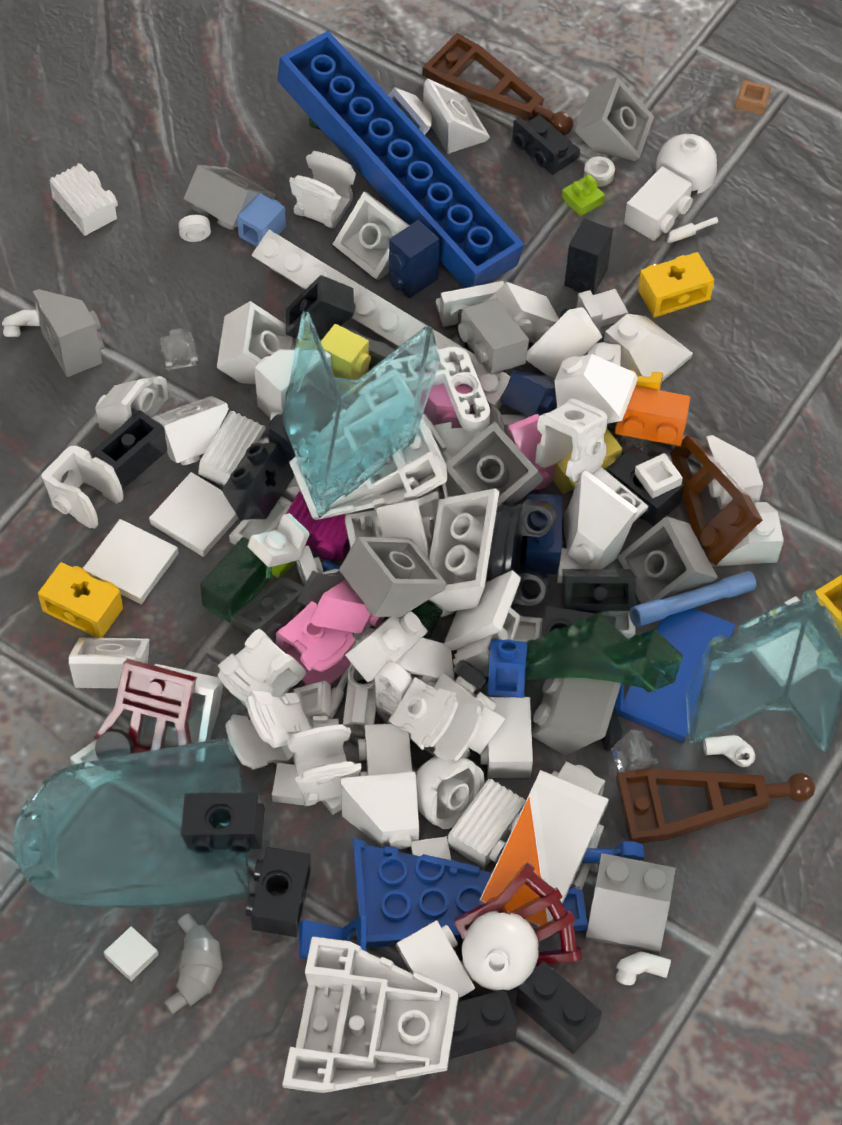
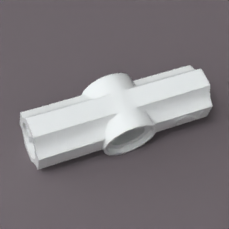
[343,628,376,737]

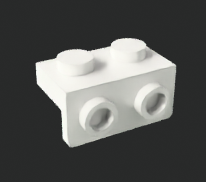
[436,281,504,327]

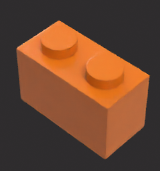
[615,386,690,446]

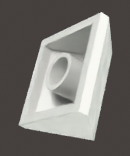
[423,79,490,154]
[332,192,410,280]
[526,307,602,379]
[69,637,149,688]

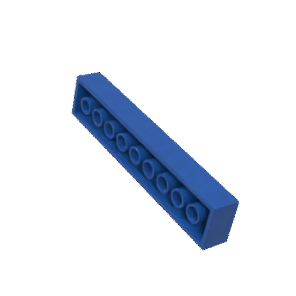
[277,31,524,288]

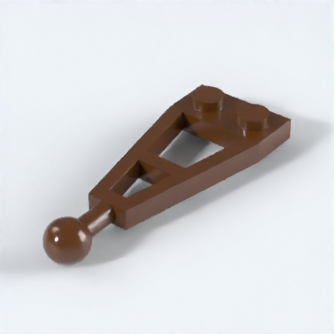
[422,33,573,135]
[670,435,763,565]
[616,768,815,843]

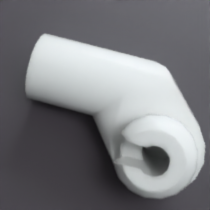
[2,310,40,337]
[703,735,755,767]
[616,952,671,985]

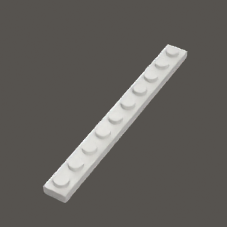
[251,229,511,409]

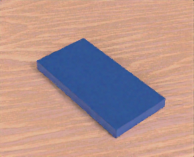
[618,608,736,743]

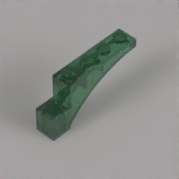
[525,613,683,693]

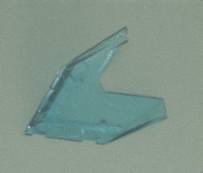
[282,311,440,518]
[686,588,842,752]

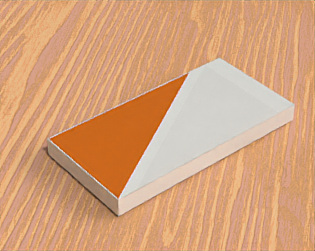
[479,770,609,929]

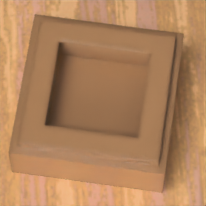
[735,80,771,115]

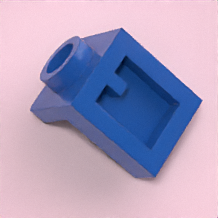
[488,639,527,698]

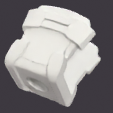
[289,151,356,229]
[535,398,608,482]
[42,445,123,529]
[218,629,306,707]
[389,677,482,761]
[225,691,313,770]
[287,724,361,806]

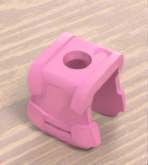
[276,601,355,685]

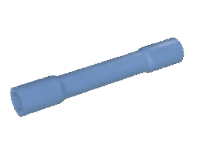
[629,571,757,627]

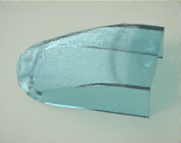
[13,737,250,908]

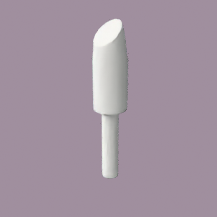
[666,217,718,243]
[328,666,350,719]

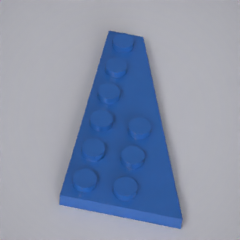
[353,838,588,948]

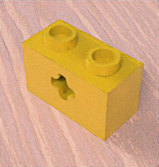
[638,252,714,318]
[38,562,123,638]

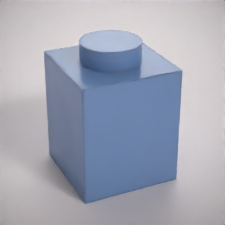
[237,193,286,247]

